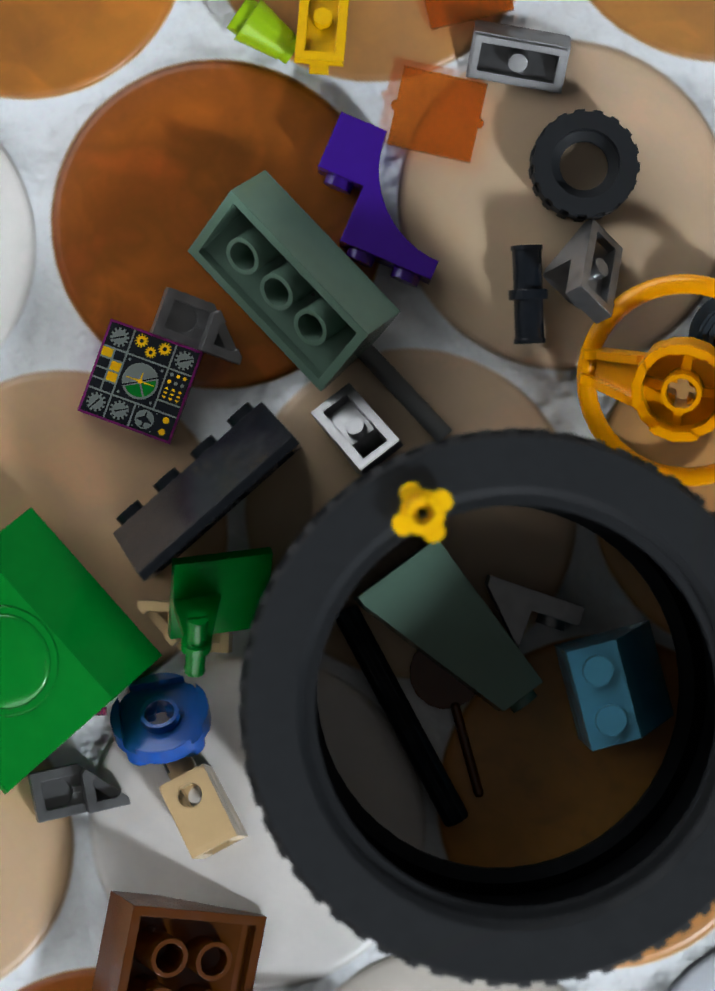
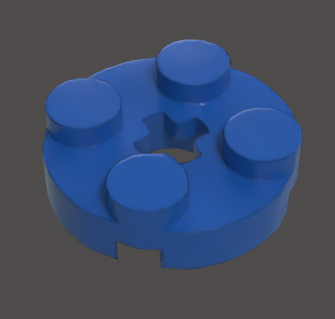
[110,673,211,766]

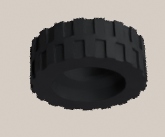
[528,109,640,222]

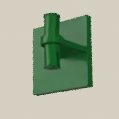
[168,547,273,678]

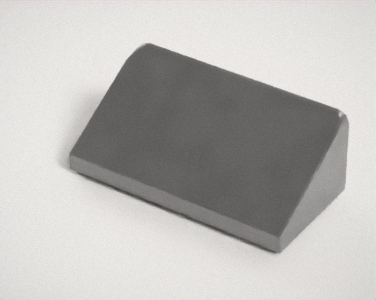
[465,20,571,94]

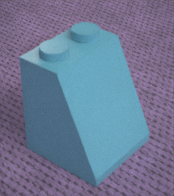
[554,620,674,751]

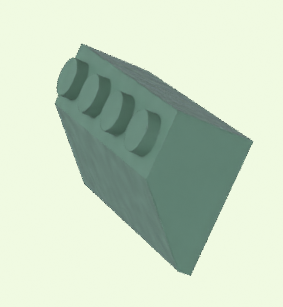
[188,170,401,391]

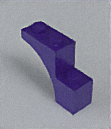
[318,112,439,287]

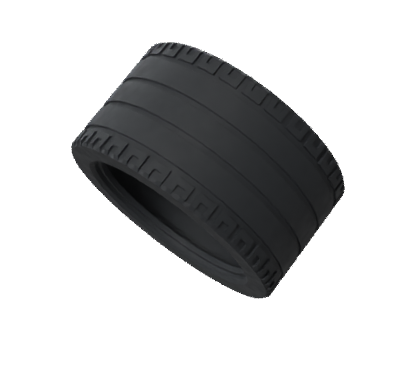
[239,428,715,988]

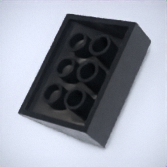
[113,402,302,581]

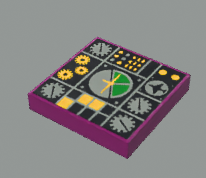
[77,319,204,445]

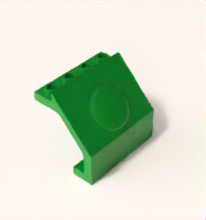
[0,507,162,794]

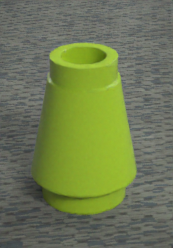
[226,0,296,64]

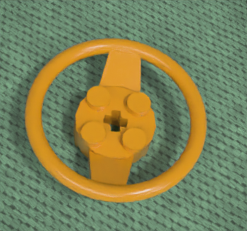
[576,274,715,487]

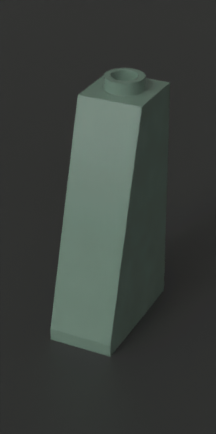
[354,541,543,713]

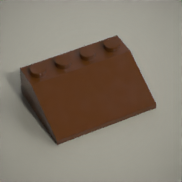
[92,891,267,991]

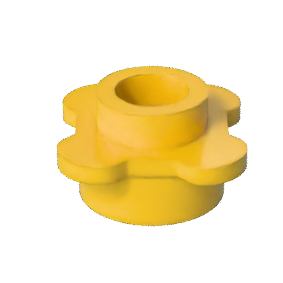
[392,482,453,543]

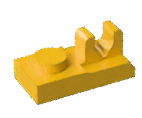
[294,0,349,75]

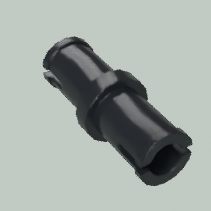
[508,245,548,344]

